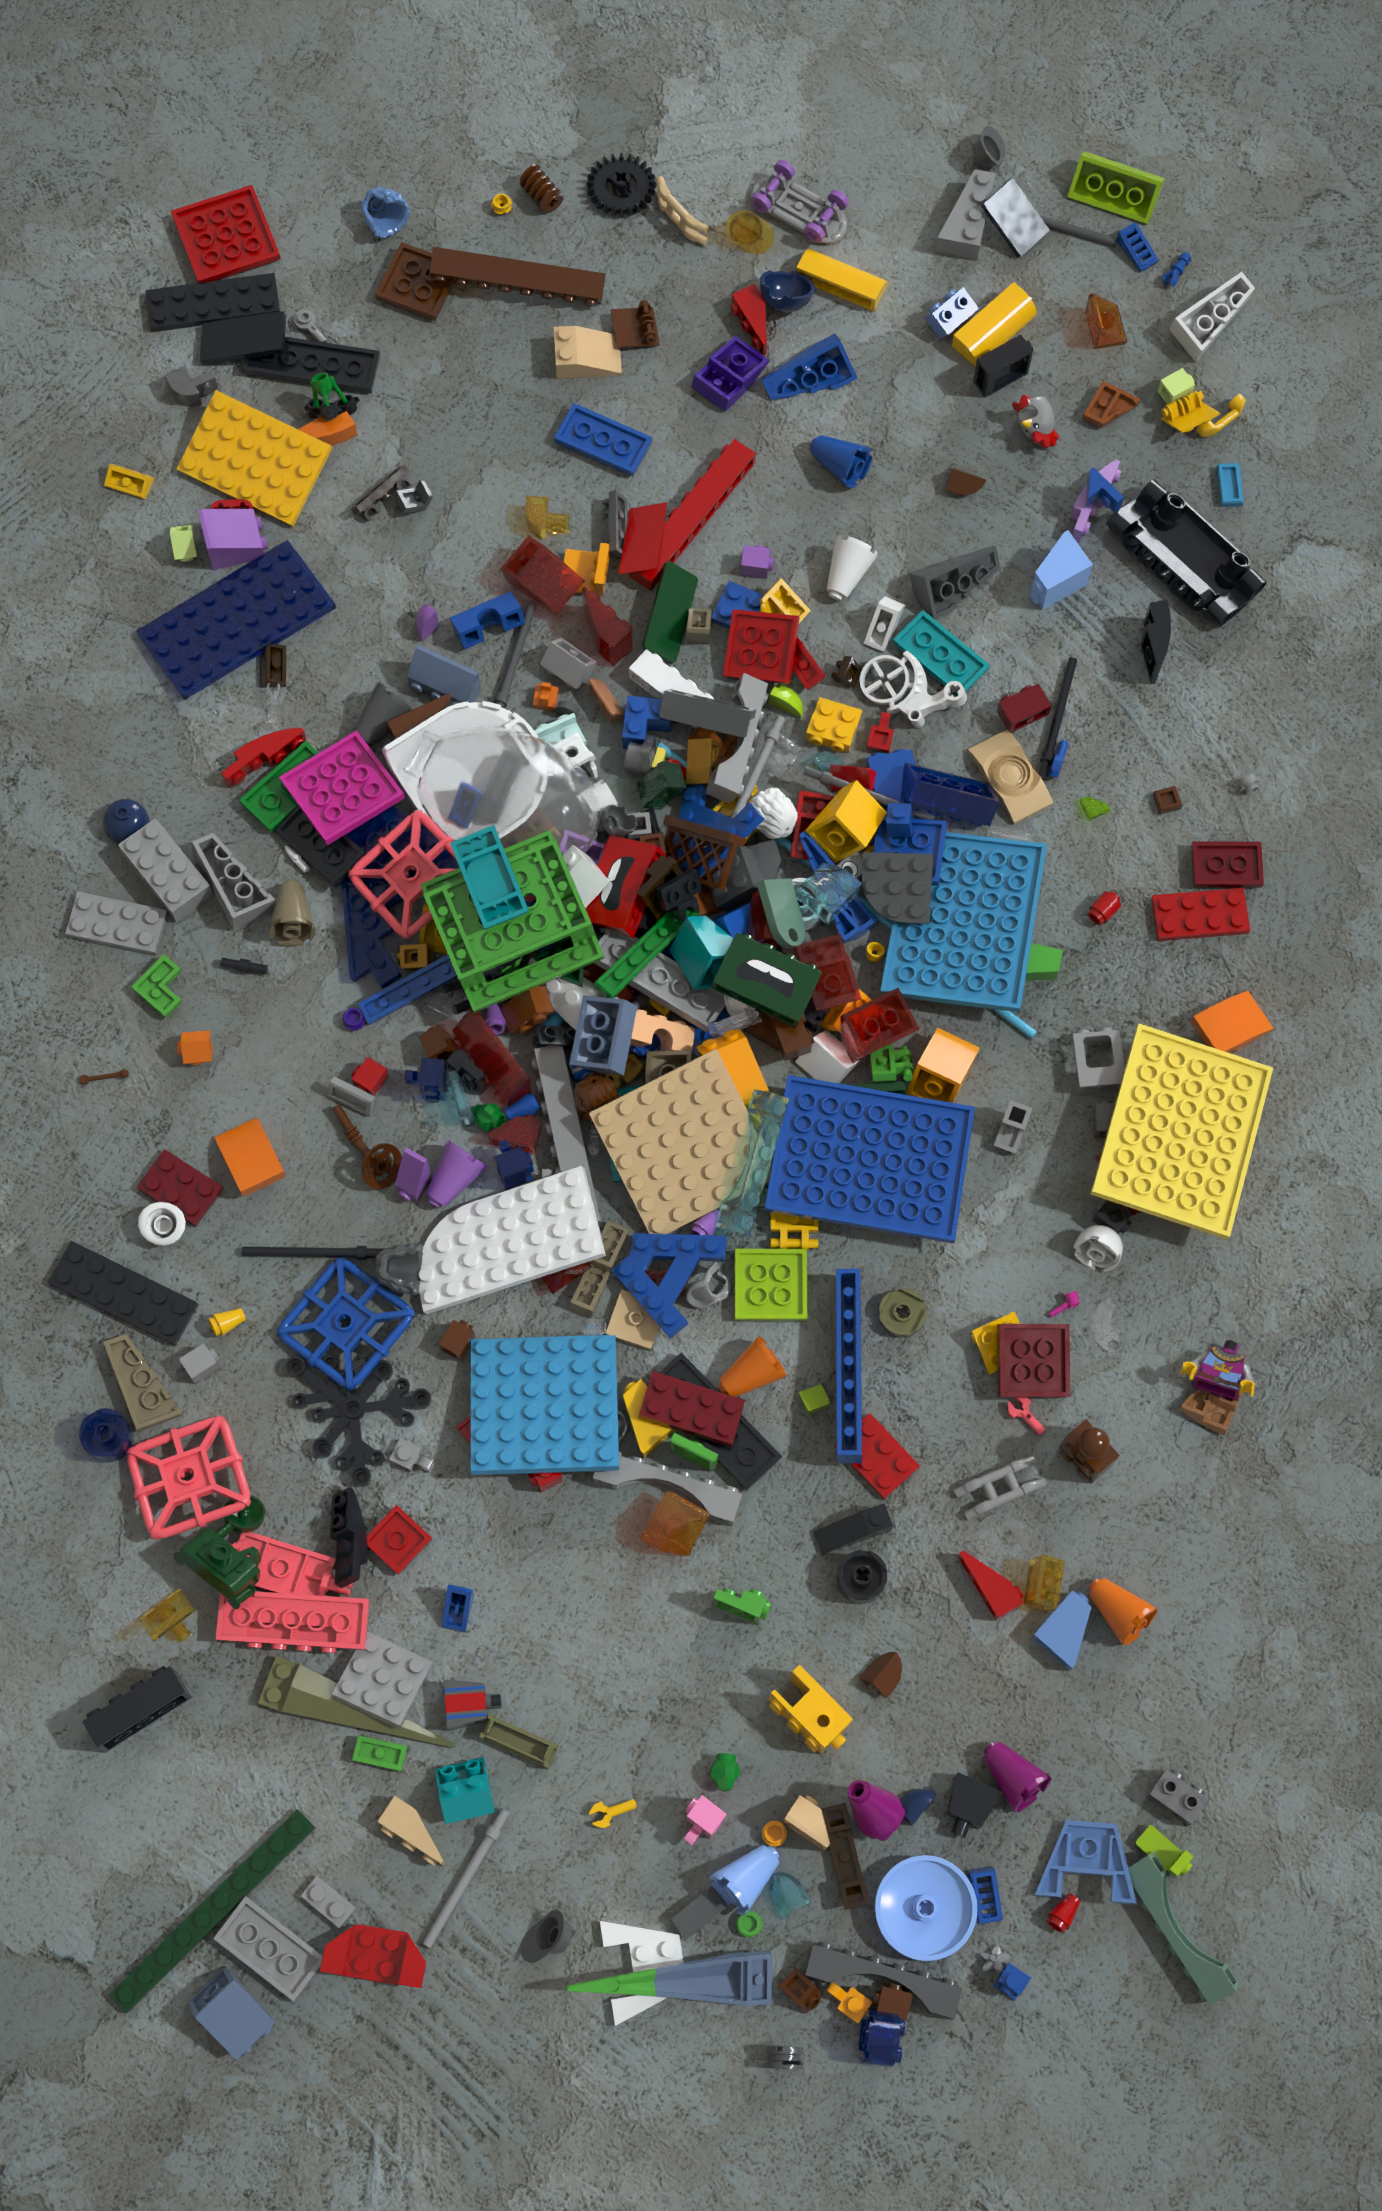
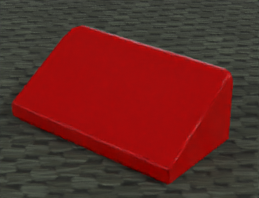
[830,764,877,791]

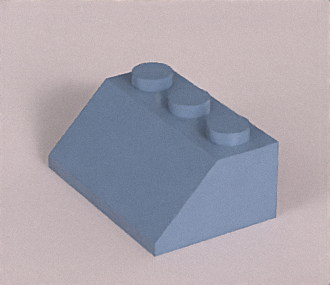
[407,644,481,705]
[569,995,637,1076]

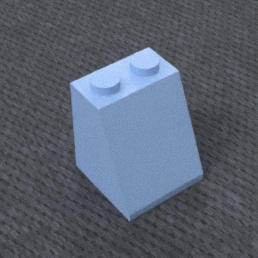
[1030,530,1093,610]

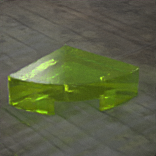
[1079,797,1111,821]

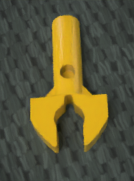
[589,1799,637,1829]

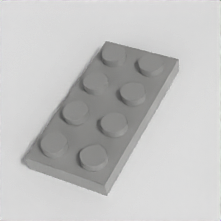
[65,892,168,955]
[213,1896,323,2002]

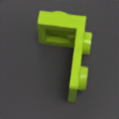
[1135,1825,1194,1878]

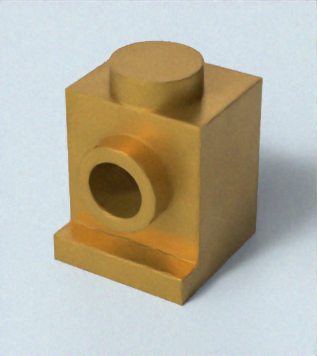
[397,944,434,969]

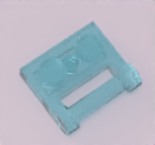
[444,1071,475,1128]

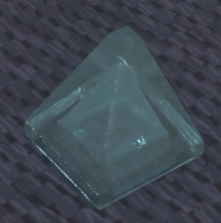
[812,749,844,772]

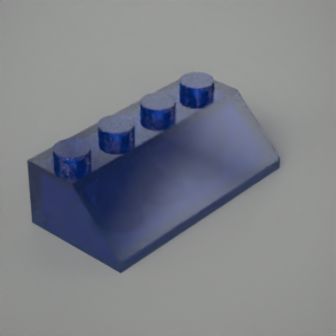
[901,762,1000,826]

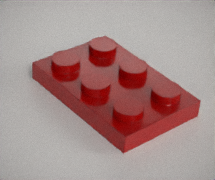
[834,1413,920,1500]

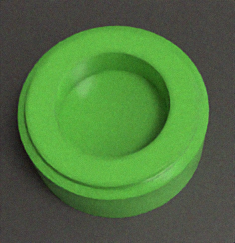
[736,1911,762,1937]

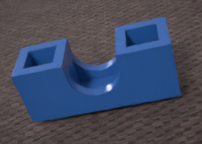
[450,591,525,650]

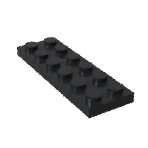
[145,273,280,332]
[242,337,380,393]
[48,1241,199,1347]
[646,1352,782,1491]

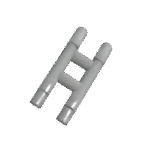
[954,1456,1047,1520]

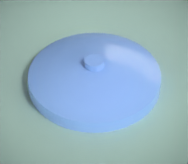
[875,1855,977,1961]

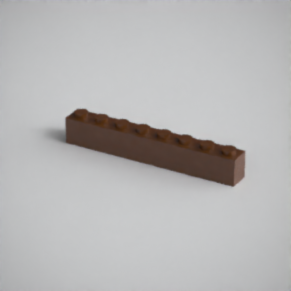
[429,247,606,306]

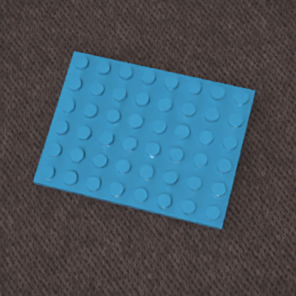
[880,832,1047,1013]

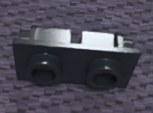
[533,1025,576,1051]

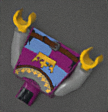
[1180,1340,1255,1401]

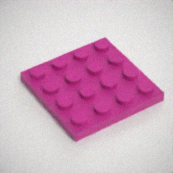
[279,730,405,845]

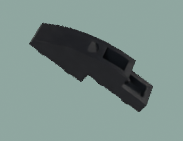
[330,1487,368,1588]

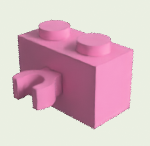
[684,1795,727,1845]

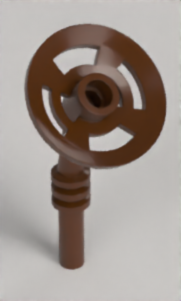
[332,1104,402,1189]

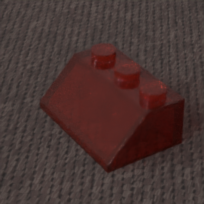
[840,988,920,1064]

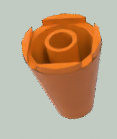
[718,1336,788,1397]
[1088,1578,1157,1646]

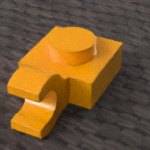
[826,1982,872,2024]

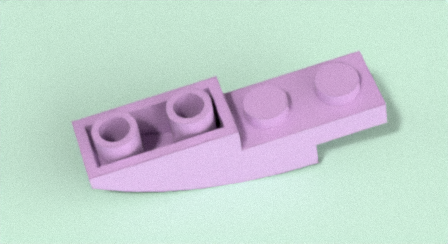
[1071,460,1121,542]

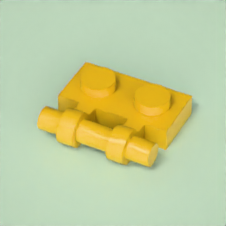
[770,1212,818,1251]

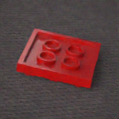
[723,609,800,684]

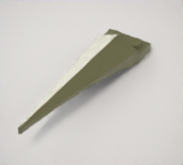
[258,1656,456,1748]

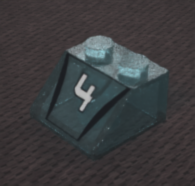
[795,862,862,925]

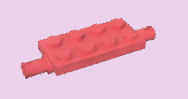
[229,1532,354,1597]

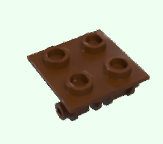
[610,300,660,348]

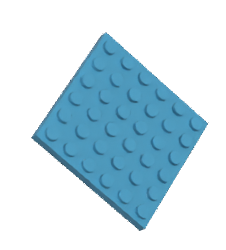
[471,1335,619,1475]

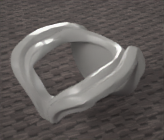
[685,1262,732,1308]

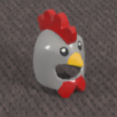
[1012,395,1059,449]

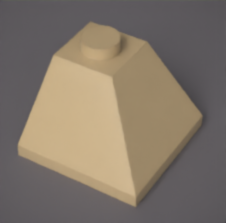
[783,1795,830,1852]

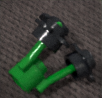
[304,373,360,420]

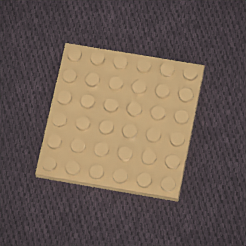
[589,1049,773,1234]

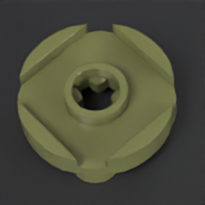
[878,1288,927,1338]

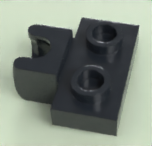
[655,868,702,921]
[446,1049,487,1095]

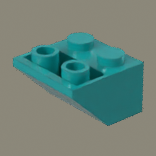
[435,1757,495,1824]

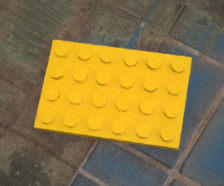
[177,390,333,527]

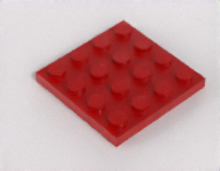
[171,185,281,283]

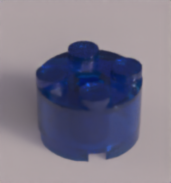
[79,1408,133,1462]
[858,2010,905,2067]

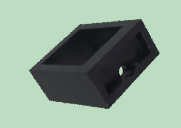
[973,334,1033,398]

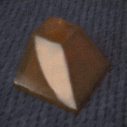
[639,1489,711,1556]

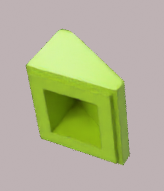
[799,1384,831,1415]

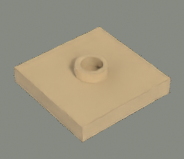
[605,1289,659,1351]

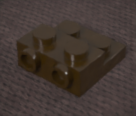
[636,855,683,921]

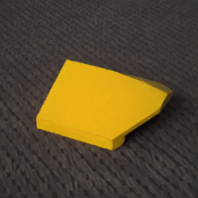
[760,578,811,623]

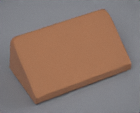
[589,678,625,724]

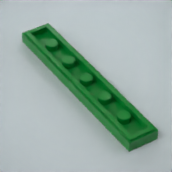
[593,910,701,998]

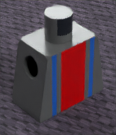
[444,1680,502,1731]

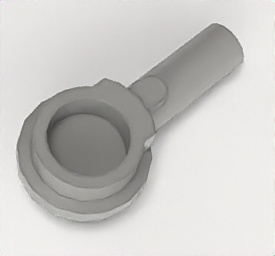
[294,310,328,343]

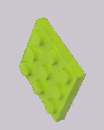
[735,1249,807,1321]

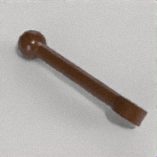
[80,1069,129,1085]

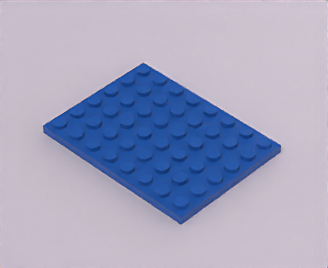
[764,1075,975,1244]

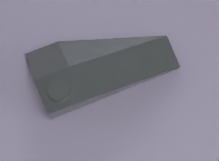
[910,546,1000,619]

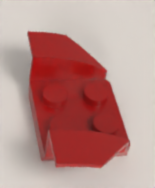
[320,1924,426,1988]

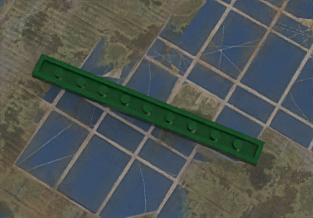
[109,1809,316,2014]

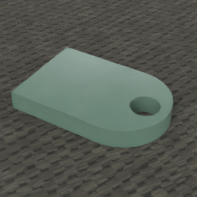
[757,878,805,949]

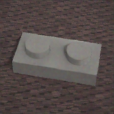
[301,1876,357,1929]

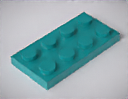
[893,610,990,696]

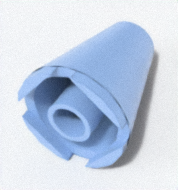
[709,1845,779,1916]

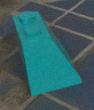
[669,916,733,990]

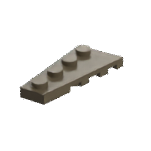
[103,1334,183,1432]

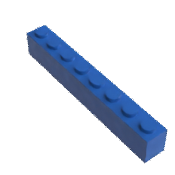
[836,1269,862,1463]

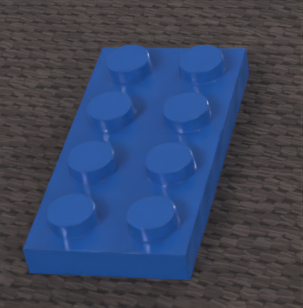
[554,403,652,477]

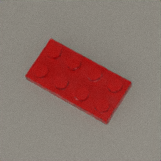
[1151,888,1250,941]

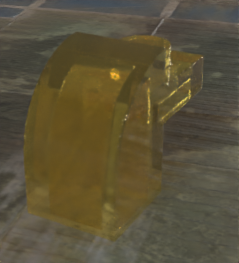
[525,496,570,539]

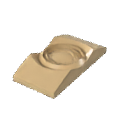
[968,730,1053,825]

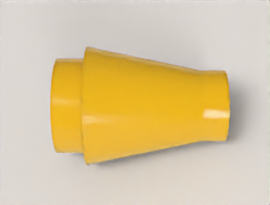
[208,1308,246,1336]

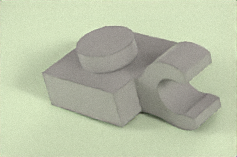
[389,1438,434,1472]

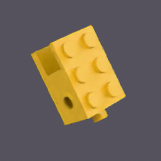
[768,1665,853,1754]

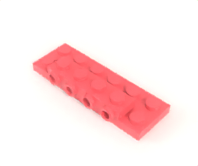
[215,1592,370,1653]

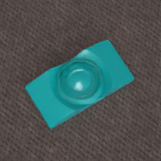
[450,825,529,930]

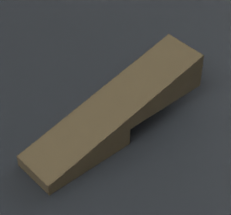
[569,1220,629,1319]

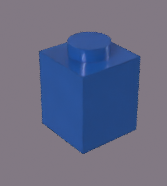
[886,803,913,838]

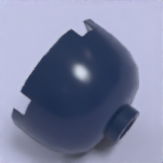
[103,799,150,844]

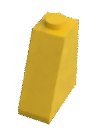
[623,1379,675,1458]

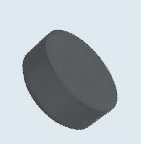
[555,700,579,718]

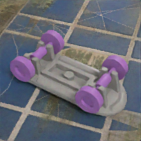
[750,160,849,244]

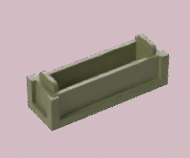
[479,1714,559,1770]

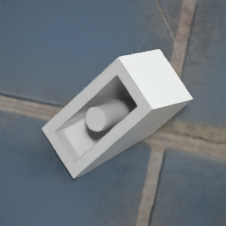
[863,596,905,652]

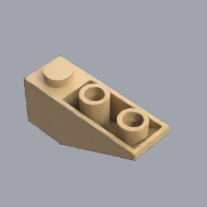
[378,1796,445,1866]

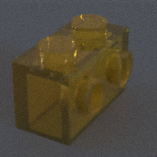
[1023,1554,1065,1613]

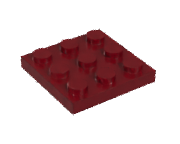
[997,1324,1070,1397]

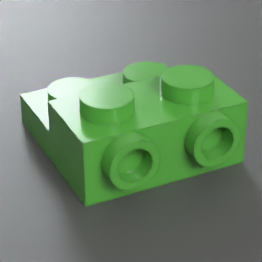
[713,1588,771,1625]

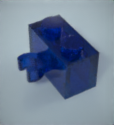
[404,1057,448,1103]
[495,1139,534,1191]

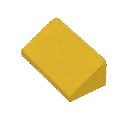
[104,464,154,499]

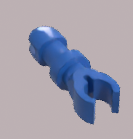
[1162,252,1191,287]

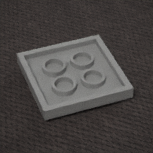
[332,1631,433,1729]

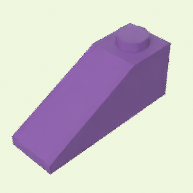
[395,1147,432,1203]

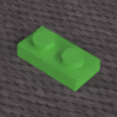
[352,1735,408,1772]

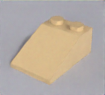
[554,326,622,379]

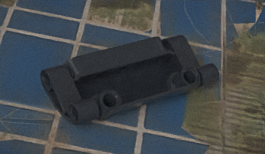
[1106,479,1267,627]

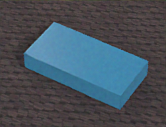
[1216,463,1244,507]

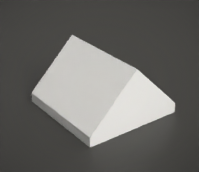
[795,1030,861,1083]

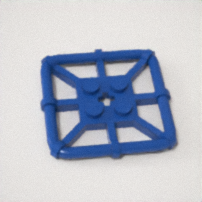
[277,1257,415,1390]

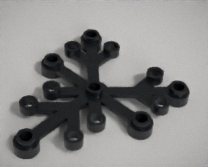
[286,1355,431,1487]

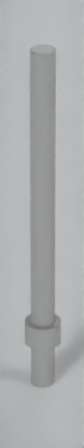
[731,716,785,818]
[422,1808,510,1948]

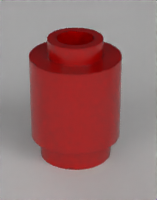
[1087,891,1121,925]

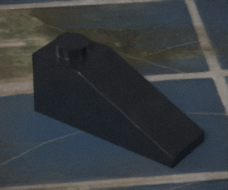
[814,1503,893,1555]

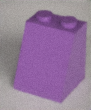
[198,509,268,570]

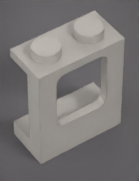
[1070,1028,1125,1094]

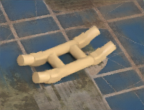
[655,176,709,246]

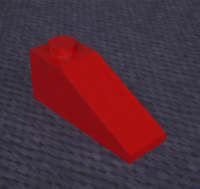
[957,1551,1024,1621]

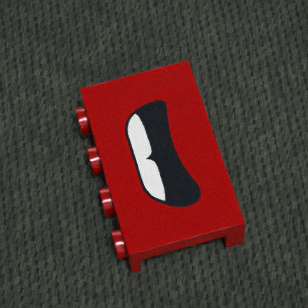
[585,835,666,938]

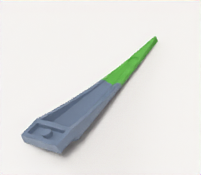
[565,1951,772,2006]

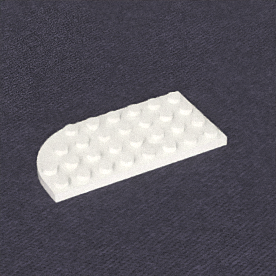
[419,1166,606,1314]

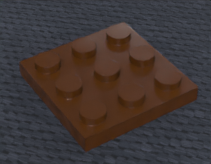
[375,242,455,321]

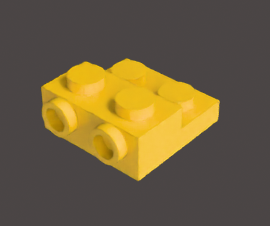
[805,697,862,753]

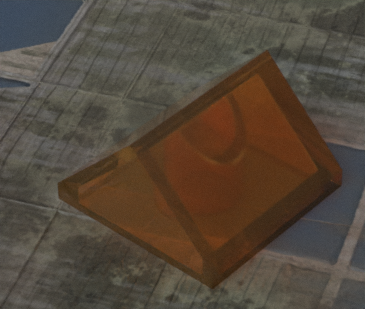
[1085,293,1128,349]

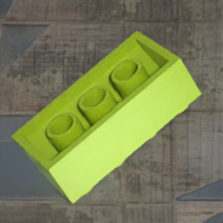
[1067,151,1165,224]

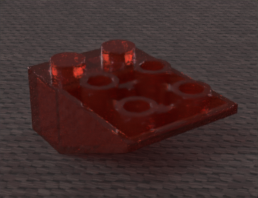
[500,535,585,615]
[582,586,633,667]

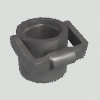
[624,735,657,777]

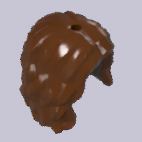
[574,1072,619,1124]

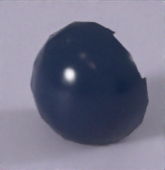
[760,270,815,313]

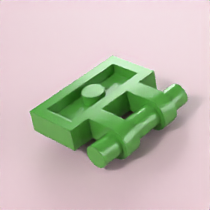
[869,1044,914,1082]

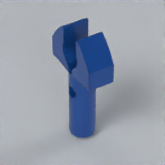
[1049,740,1069,778]

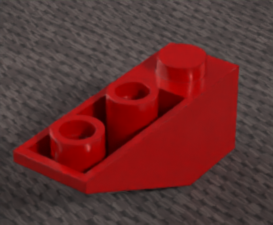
[730,284,767,356]

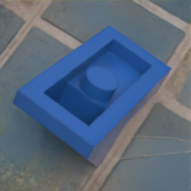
[1086,467,1124,513]

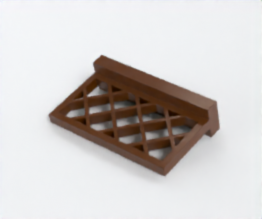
[664,815,746,890]

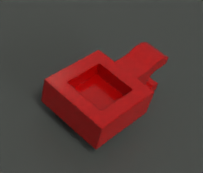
[867,712,894,754]

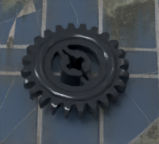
[586,152,657,217]

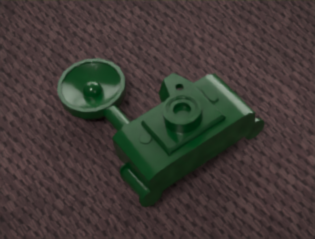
[173,1495,265,1609]

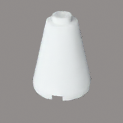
[826,535,878,601]

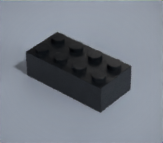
[82,1666,192,1753]

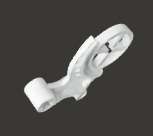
[860,651,967,728]

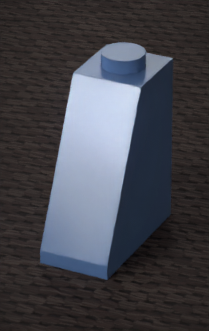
[1031,1590,1091,1671]

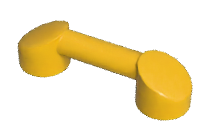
[1196,394,1246,437]

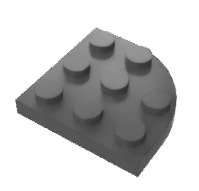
[862,852,933,925]

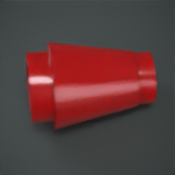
[1047,1893,1081,1933]

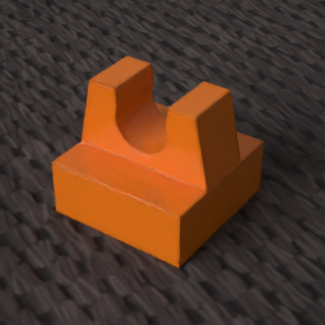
[533,682,559,711]

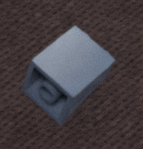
[188,1966,275,2060]

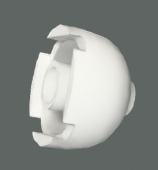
[1074,1225,1123,1272]

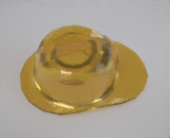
[726,210,774,254]

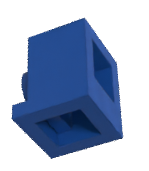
[993,1963,1031,2001]

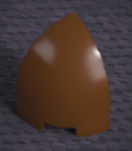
[946,467,986,495]
[859,1652,902,1698]

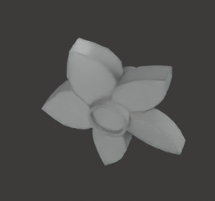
[981,1945,1011,1973]

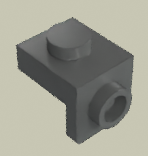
[394,480,433,514]

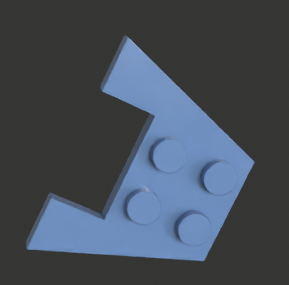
[1035,1820,1137,1905]

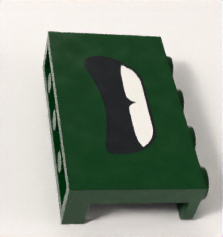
[711,932,822,1028]

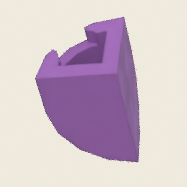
[416,604,439,641]

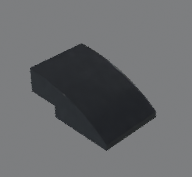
[1140,599,1171,684]

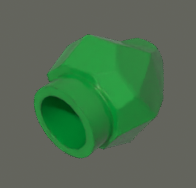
[472,1103,506,1131]
[710,1753,741,1792]

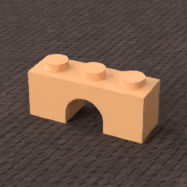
[630,1009,695,1051]

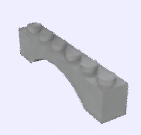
[706,673,769,804]
[593,1452,742,1526]

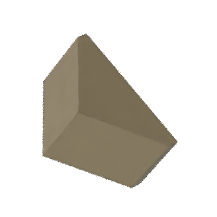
[687,608,712,644]

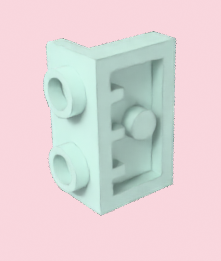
[534,713,586,762]

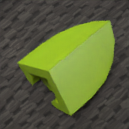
[769,683,804,718]

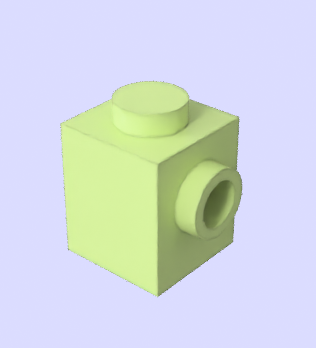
[1158,368,1195,404]
[170,525,197,562]

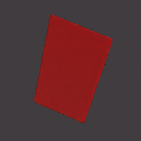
[618,502,667,574]

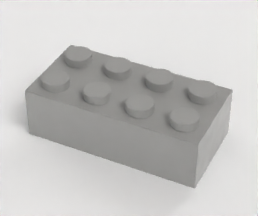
[118,818,214,922]

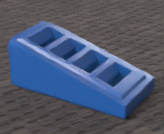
[1116,223,1159,272]
[967,1866,1003,1924]

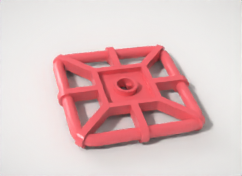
[348,810,456,939]
[126,1415,251,1540]

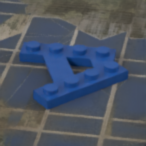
[670,784,765,884]
[612,1233,728,1339]

